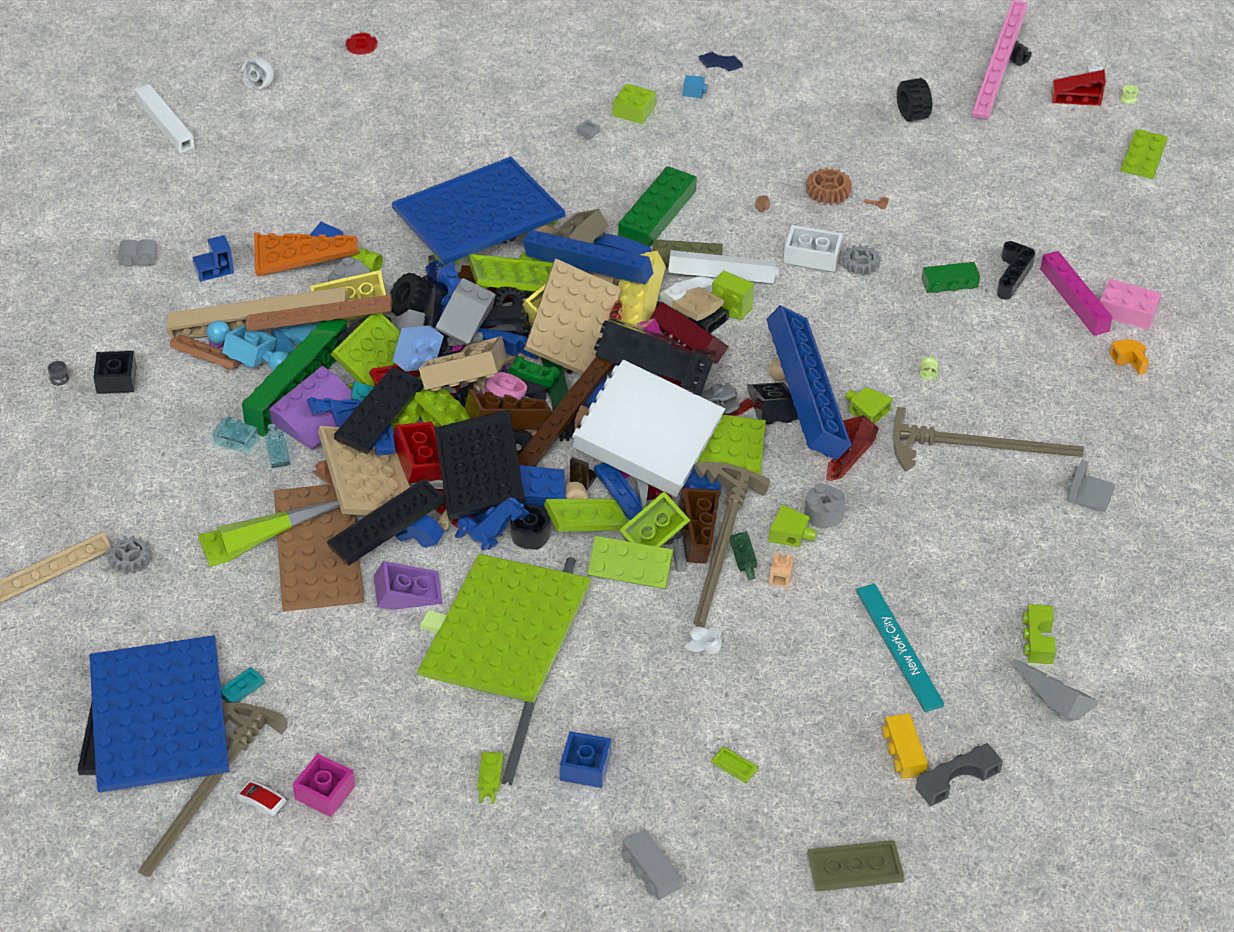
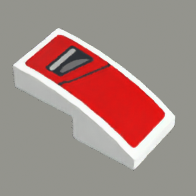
[236,780,287,816]

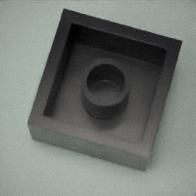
[93,350,137,394]

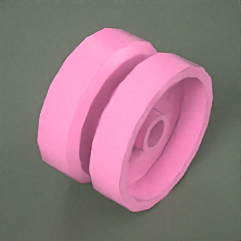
[482,372,527,400]

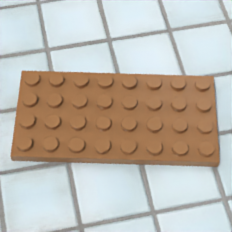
[274,484,364,612]

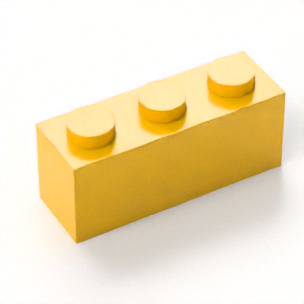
[881,713,928,779]

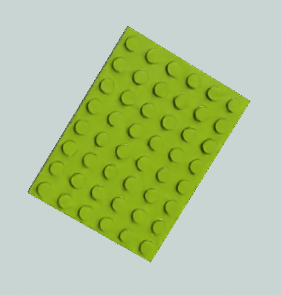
[417,554,591,703]

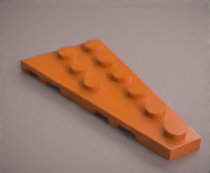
[254,232,359,277]

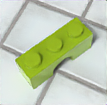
[1022,604,1056,665]

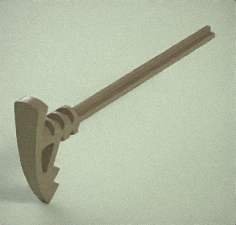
[893,407,1084,471]
[693,462,770,628]
[138,702,287,877]

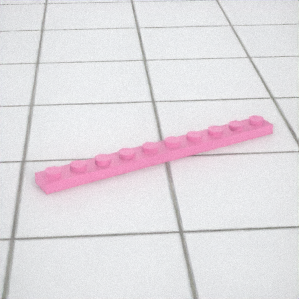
[972,0,1028,120]

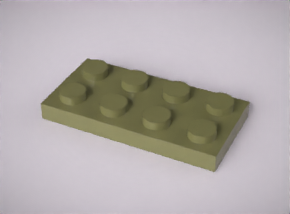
[652,239,723,267]
[807,840,904,892]

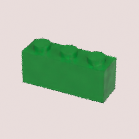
[922,262,980,293]

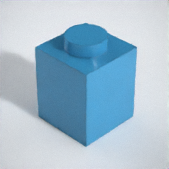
[683,75,707,99]

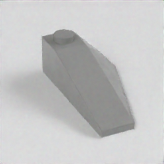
[1012,659,1098,721]

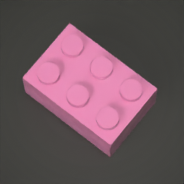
[1100,278,1162,330]

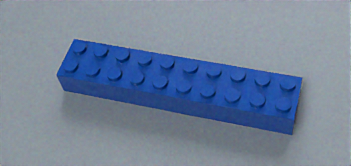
[766,305,851,460]

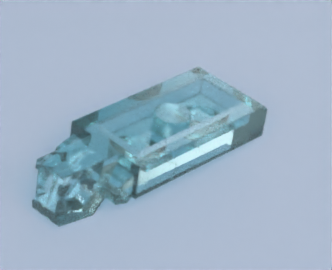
[264,423,291,469]

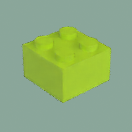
[613,83,656,124]
[712,270,754,321]

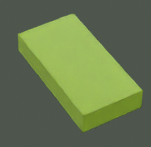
[711,746,759,784]

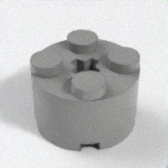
[805,483,845,528]

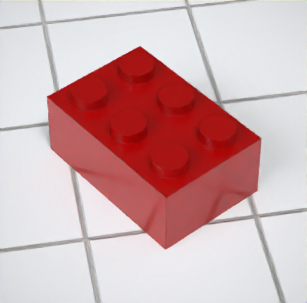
[393,422,442,483]

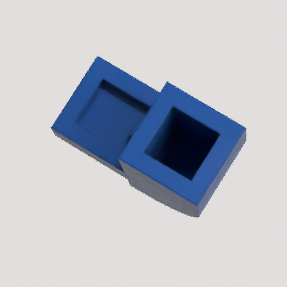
[395,515,445,548]

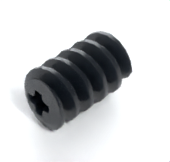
[1009,40,1032,66]

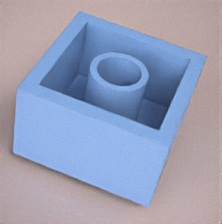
[392,325,444,372]

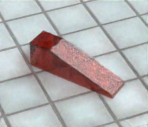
[826,415,879,481]

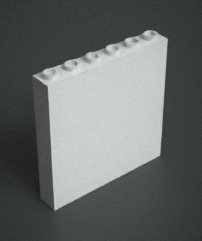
[572,360,725,498]

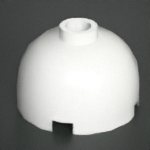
[241,58,274,90]

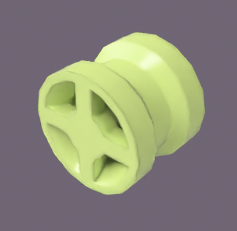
[1120,85,1138,104]
[920,357,938,379]

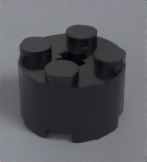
[510,504,550,550]

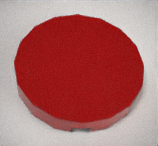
[345,33,377,55]

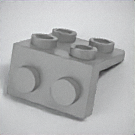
[1067,460,1115,512]

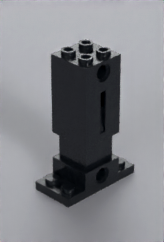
[594,317,716,396]

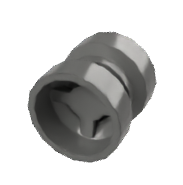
[48,361,69,386]

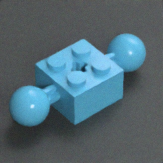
[206,320,288,371]

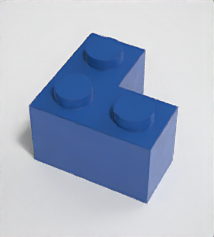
[192,235,234,282]

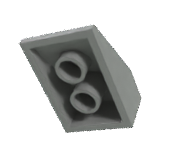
[435,278,496,345]

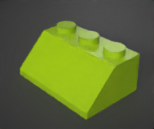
[619,492,690,547]

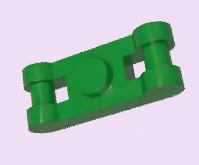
[508,356,560,387]

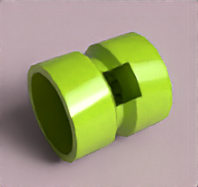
[351,247,383,272]

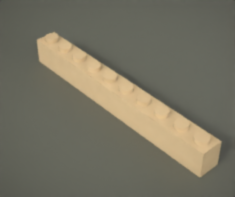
[166,287,350,340]

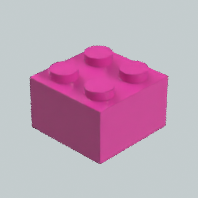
[293,753,355,817]

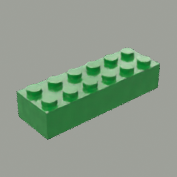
[618,166,697,247]

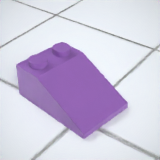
[373,561,442,610]

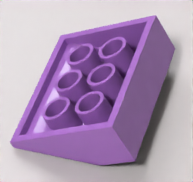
[269,366,351,450]

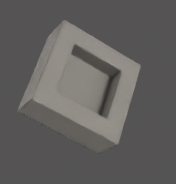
[577,119,600,139]

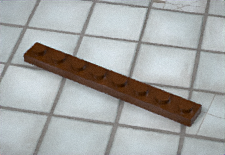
[518,356,614,467]

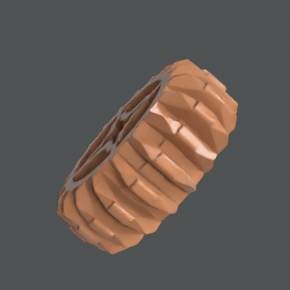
[806,167,852,206]

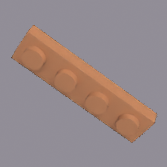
[170,335,242,369]

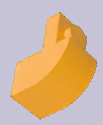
[1109,339,1149,375]

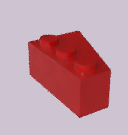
[1051,69,1106,106]

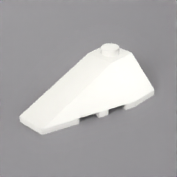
[657,276,716,312]

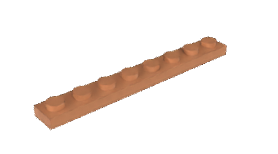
[245,295,392,331]

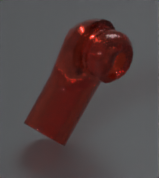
[609,300,623,320]

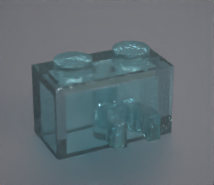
[212,416,259,455]

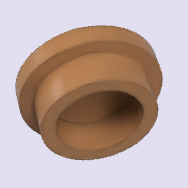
[755,195,770,212]

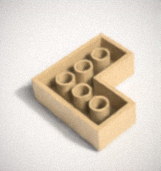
[419,336,508,391]

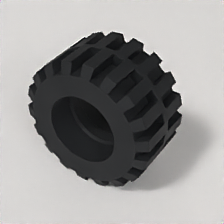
[897,77,932,122]
[390,272,434,316]

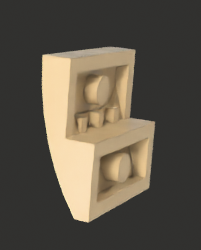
[672,287,724,321]

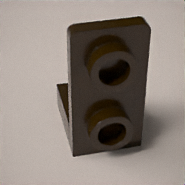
[570,457,597,491]

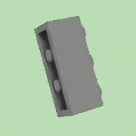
[621,830,681,900]

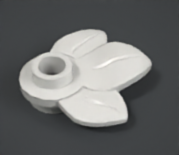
[684,626,722,654]

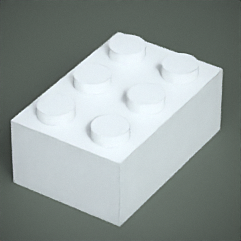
[783,225,843,272]

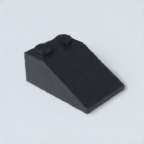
[747,382,798,424]

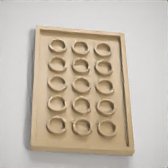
[524,259,621,375]
[318,426,410,515]

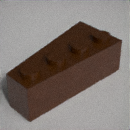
[465,389,551,431]
[678,488,721,564]

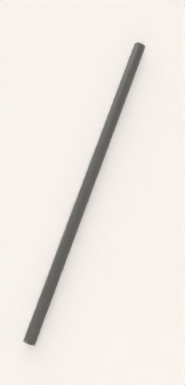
[502,557,576,785]

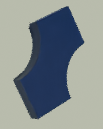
[699,51,743,72]

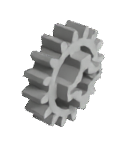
[842,244,881,275]
[107,535,151,574]

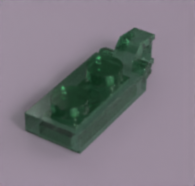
[729,531,757,580]

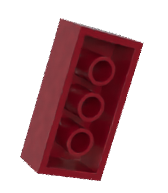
[650,301,729,364]

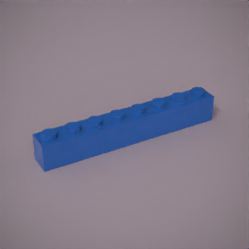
[522,230,654,285]

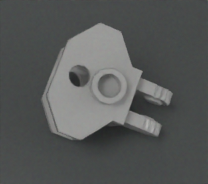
[700,383,740,414]

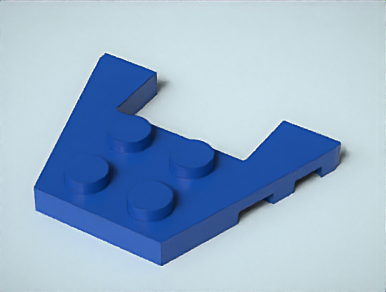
[307,397,362,427]

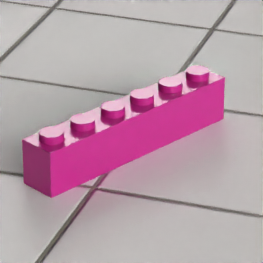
[1040,251,1113,336]

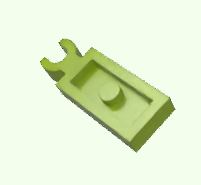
[477,752,504,804]

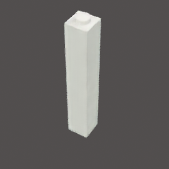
[134,84,195,153]
[668,250,779,283]

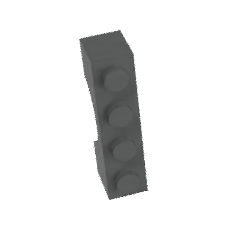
[915,743,1003,807]

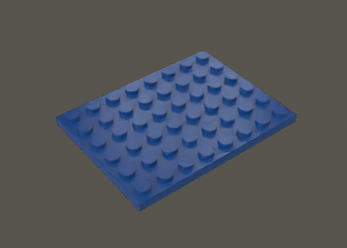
[392,156,565,265]
[89,635,230,793]

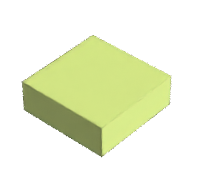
[420,610,447,633]

